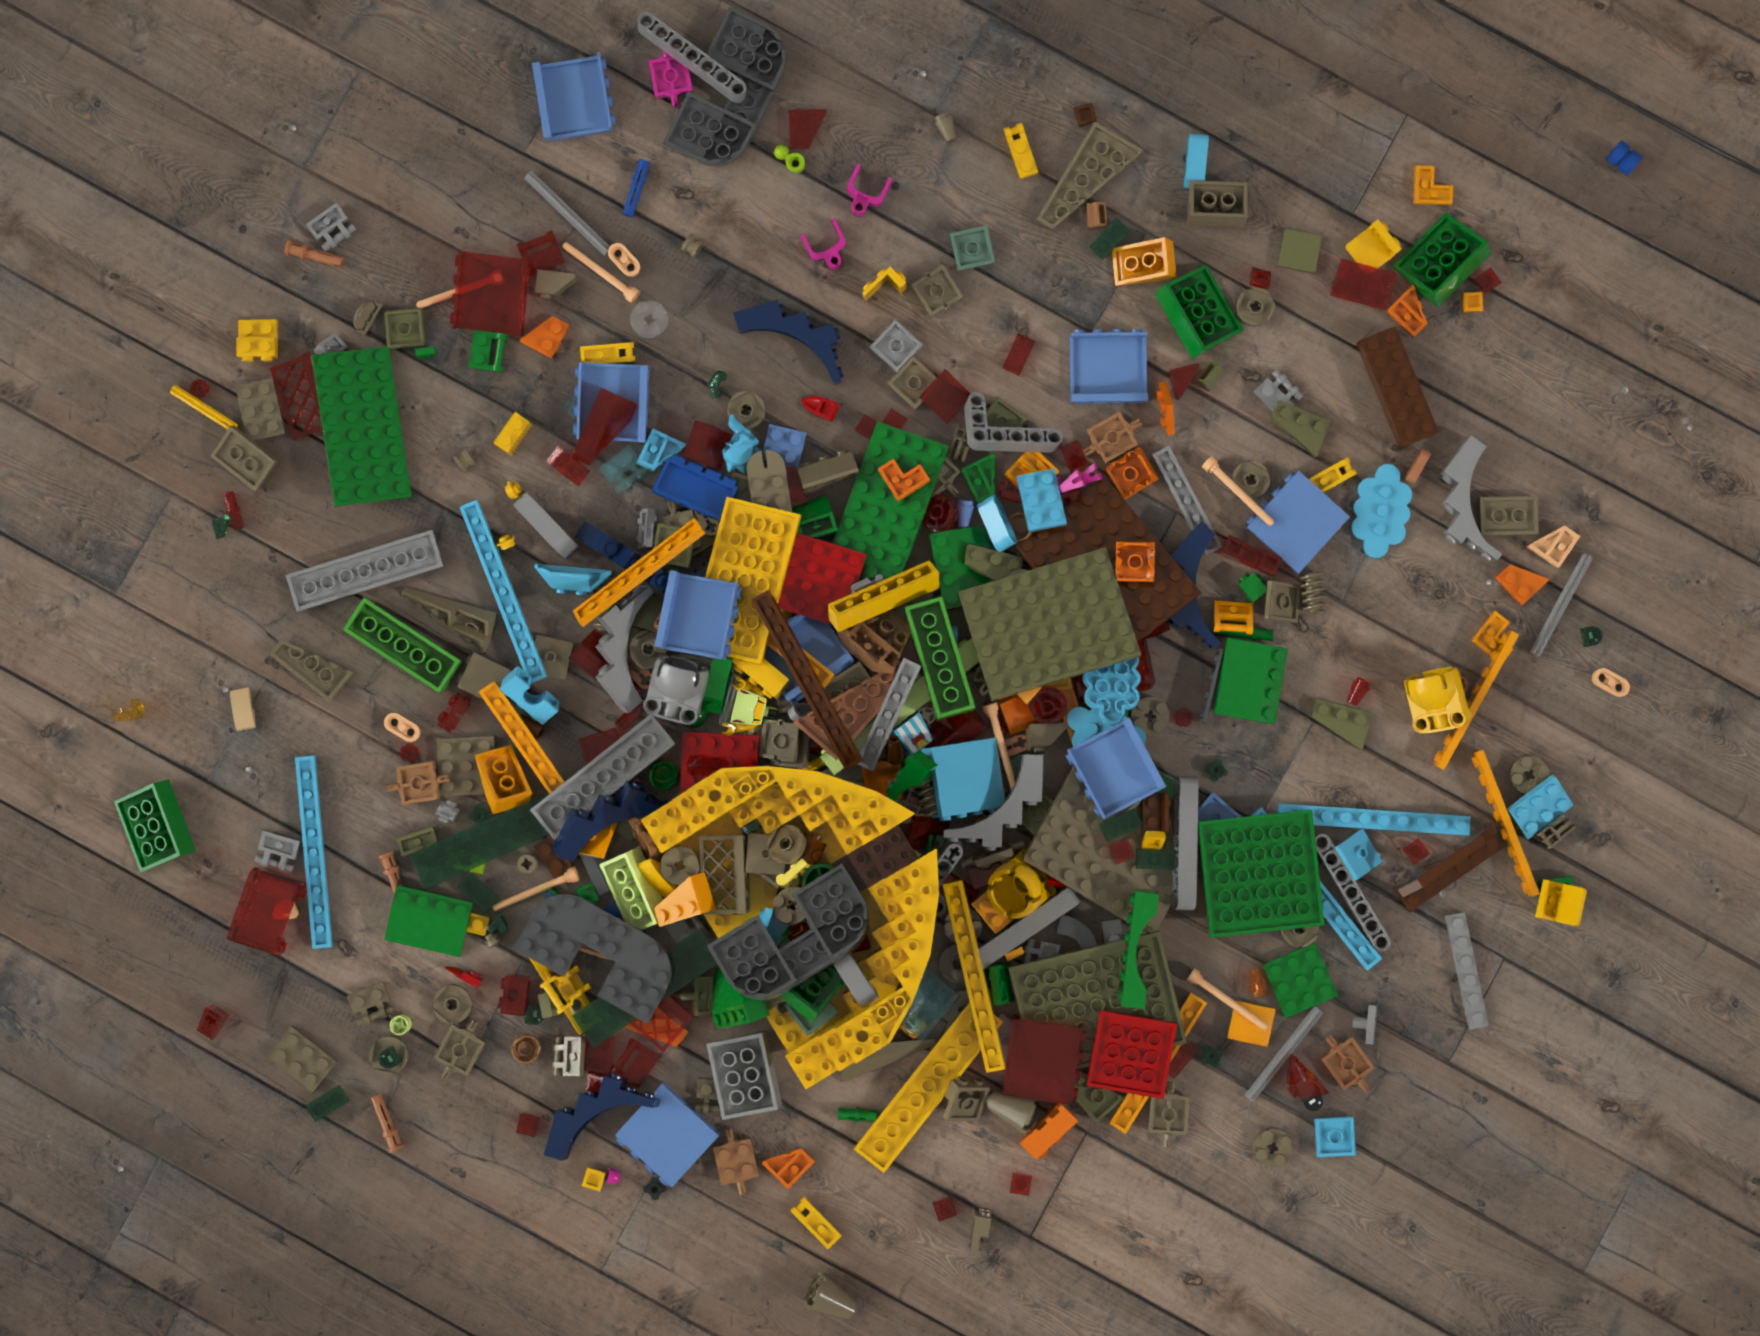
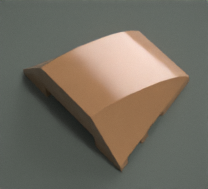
[836,609,911,674]

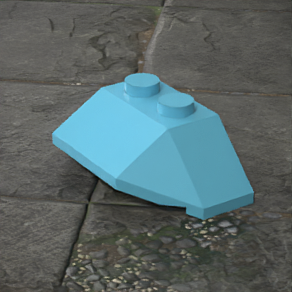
[534,564,613,596]

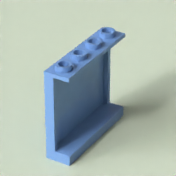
[532,52,616,142]
[1069,329,1148,404]
[573,362,650,443]
[1245,471,1350,575]
[655,570,743,661]
[764,614,855,706]
[1066,717,1166,820]
[615,1081,720,1187]

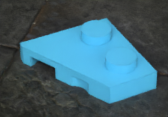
[636,429,686,472]

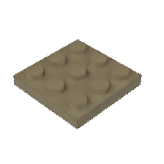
[437,736,496,797]

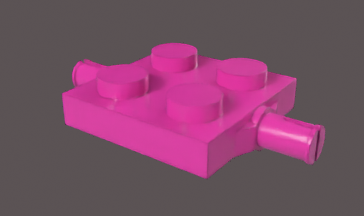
[649,50,693,109]

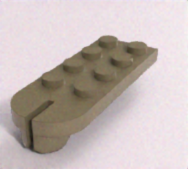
[747,450,792,512]

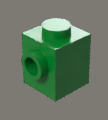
[1237,572,1267,603]

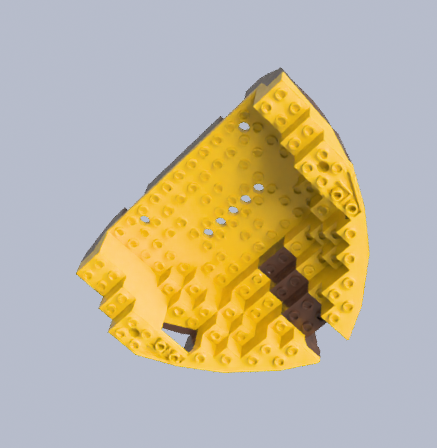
[641,766,939,1089]

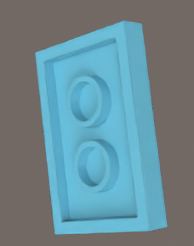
[1017,469,1067,532]
[1507,775,1574,840]

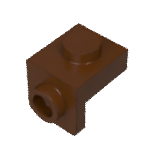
[801,832,827,865]

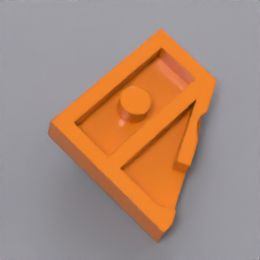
[519,316,570,359]

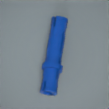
[622,159,651,218]

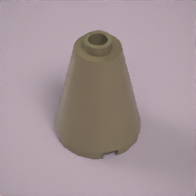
[985,1090,1041,1135]
[803,1272,858,1319]

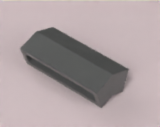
[579,854,611,896]

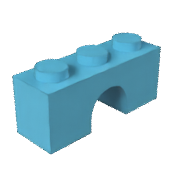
[500,666,560,725]

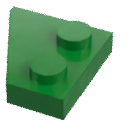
[961,453,995,504]

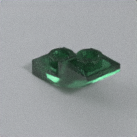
[1089,218,1131,260]

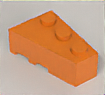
[1019,1100,1078,1160]

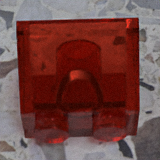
[683,420,733,471]

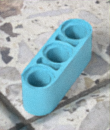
[1184,133,1209,188]
[977,495,1017,552]

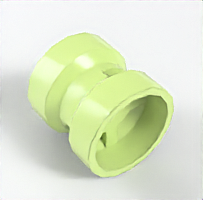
[389,1014,412,1035]

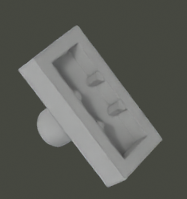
[1101,919,1123,943]
[1352,1004,1378,1045]

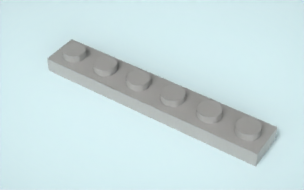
[1152,446,1222,556]
[858,657,922,771]
[1445,912,1489,1030]

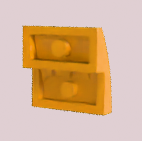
[1004,452,1060,489]
[1227,1000,1276,1047]

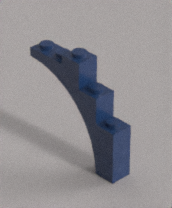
[733,300,844,385]
[575,521,669,594]
[1168,521,1221,649]
[552,780,670,862]
[544,1073,661,1161]

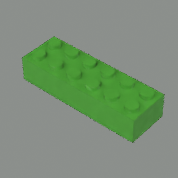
[904,597,975,721]
[343,598,464,693]

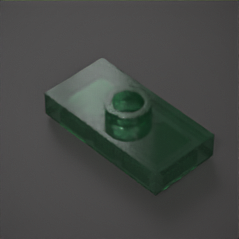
[1099,808,1142,842]
[1136,849,1175,870]

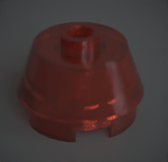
[923,495,958,532]
[1029,686,1068,724]

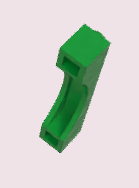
[886,750,938,802]
[1117,888,1159,1009]

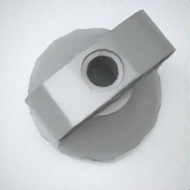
[643,655,709,725]

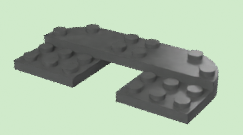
[663,7,786,166]
[707,864,869,1000]
[513,894,672,1024]

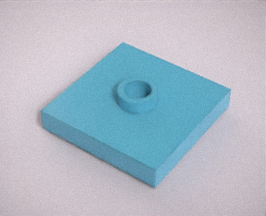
[1335,829,1383,881]
[1314,1116,1356,1157]

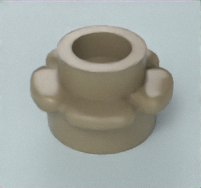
[484,932,502,949]

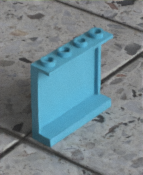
[922,738,1005,821]

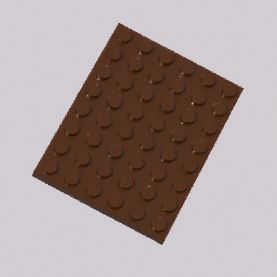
[1014,477,1201,643]

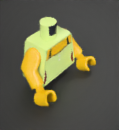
[722,676,777,736]

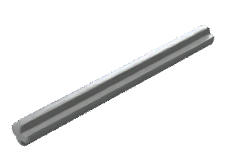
[525,171,610,256]
[1530,553,1592,657]
[1245,1006,1323,1102]

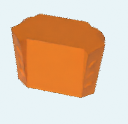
[1105,447,1159,500]
[1115,541,1155,582]
[998,694,1046,735]

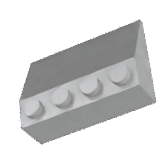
[706,1030,782,1120]

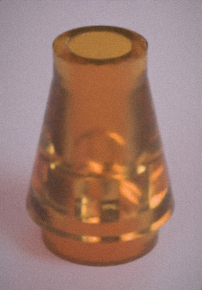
[1249,969,1268,998]

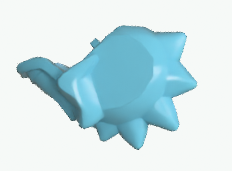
[722,414,763,474]

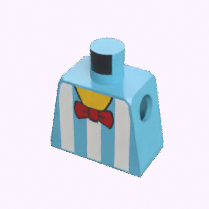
[889,712,932,758]

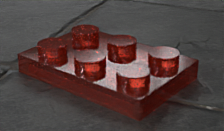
[1330,258,1397,311]

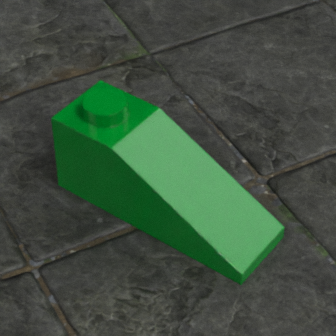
[702,657,733,714]

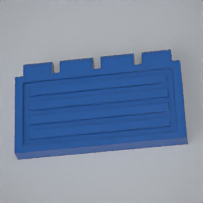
[652,454,738,522]

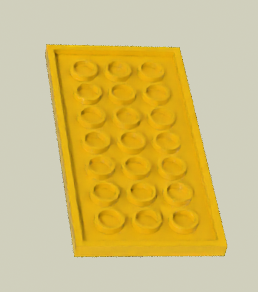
[705,497,801,665]

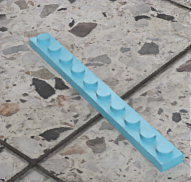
[459,500,548,684]
[295,756,333,949]
[1277,803,1471,836]
[1250,807,1382,971]

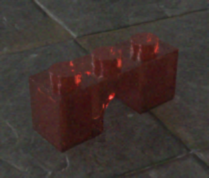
[1219,535,1282,577]

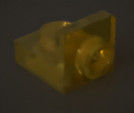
[113,699,144,722]

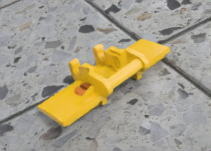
[529,958,601,1035]

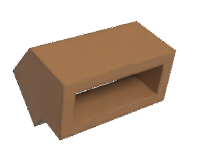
[1086,202,1107,229]

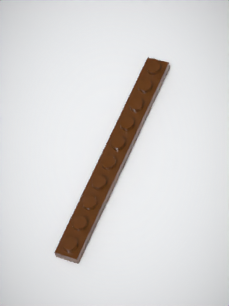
[751,589,863,770]

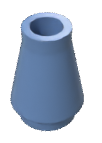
[956,500,975,528]

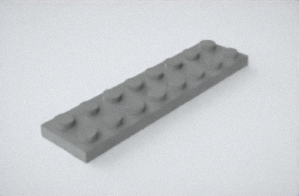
[286,530,444,612]
[530,714,676,840]

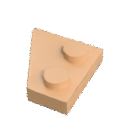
[1527,525,1580,568]

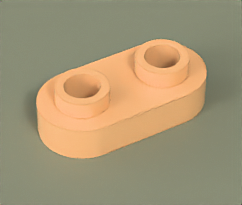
[608,243,641,277]
[1592,668,1630,697]
[384,713,421,742]

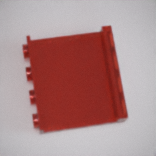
[450,251,531,337]
[1003,1015,1086,1105]

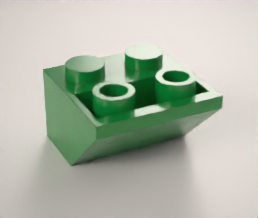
[791,496,838,539]

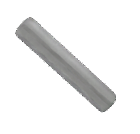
[719,673,742,727]

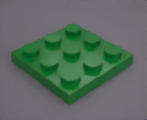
[1261,942,1338,1018]

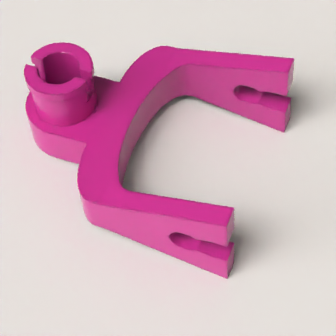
[847,163,892,217]
[800,218,846,270]
[1057,463,1103,495]

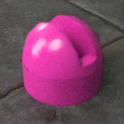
[606,1168,621,1184]

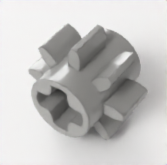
[436,799,460,824]

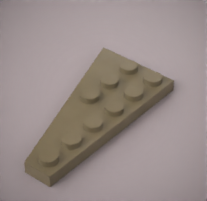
[1036,122,1144,230]

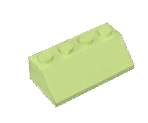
[599,846,663,930]

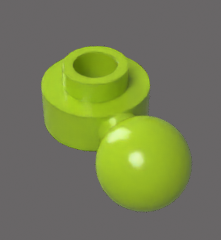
[774,145,805,174]

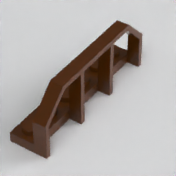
[1392,823,1505,913]

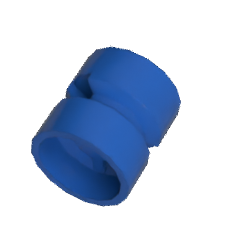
[1605,140,1643,176]

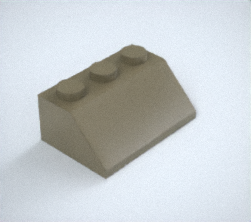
[1187,181,1248,227]
[797,450,859,492]

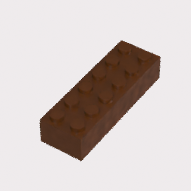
[1356,326,1439,449]

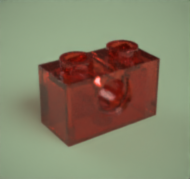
[498,973,531,1016]

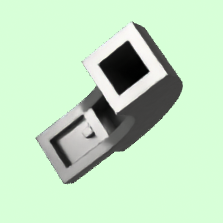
[1056,914,1097,949]

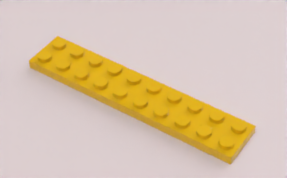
[854,1001,1003,1173]

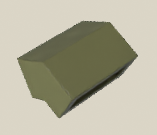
[1196,361,1224,391]
[538,990,563,1018]

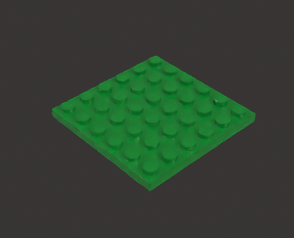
[1198,810,1325,938]

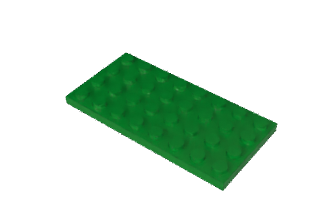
[311,347,412,507]
[832,421,949,581]

